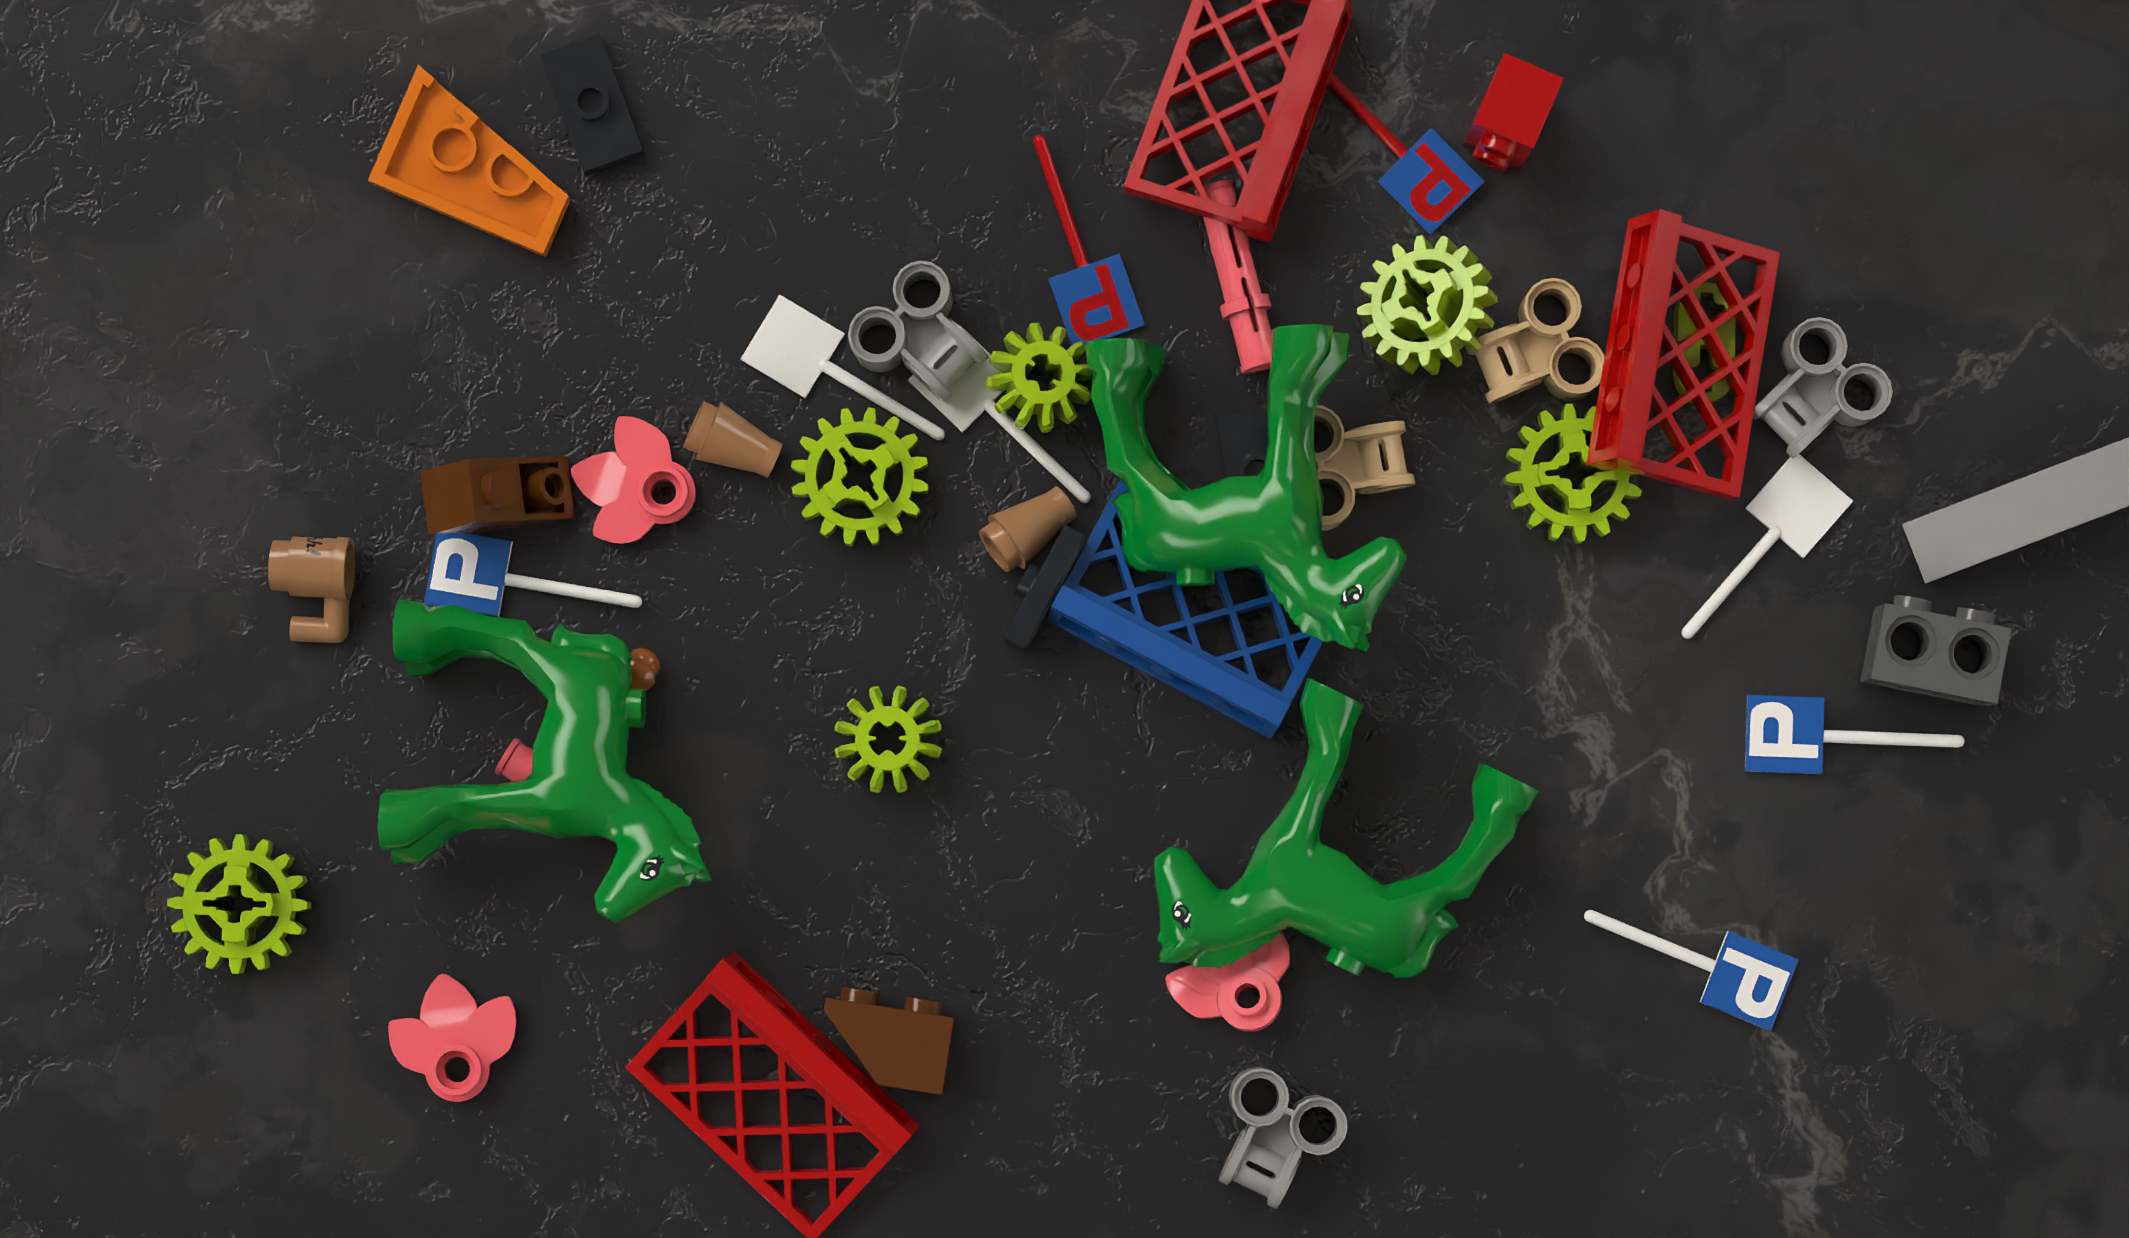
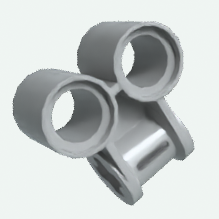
[848,260,989,403]
[1753,317,1893,459]
[1218,1067,1348,1209]

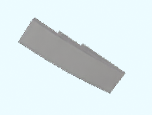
[1902,437,2129,583]

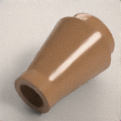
[683,401,783,478]
[979,486,1077,572]

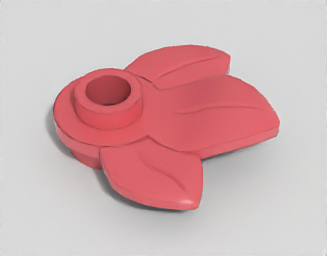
[571,416,696,544]
[1165,931,1290,1032]
[388,974,517,1102]

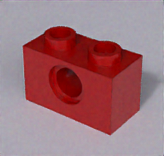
[1463,53,1564,172]

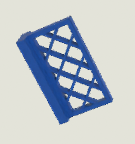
[1046,481,1323,739]

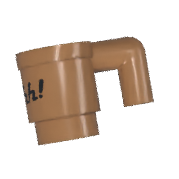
[268,536,355,643]

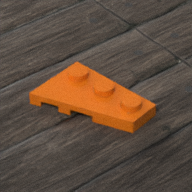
[368,64,571,257]

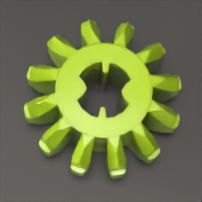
[985,323,1093,433]
[835,686,942,793]

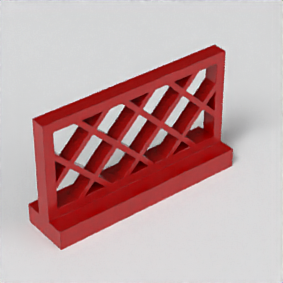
[1124,0,1354,243]
[1586,209,1780,500]
[625,951,921,1238]

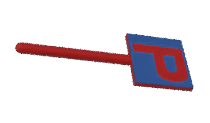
[1328,73,1485,235]
[1033,135,1145,346]

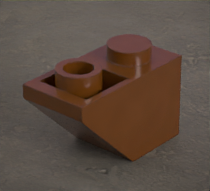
[420,456,575,535]
[824,987,955,1095]

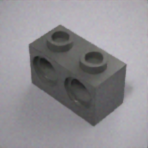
[1860,595,2012,707]

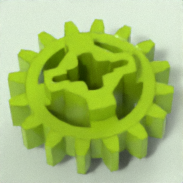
[1357,235,1498,375]
[1503,404,1642,544]
[791,407,929,547]
[167,834,312,974]

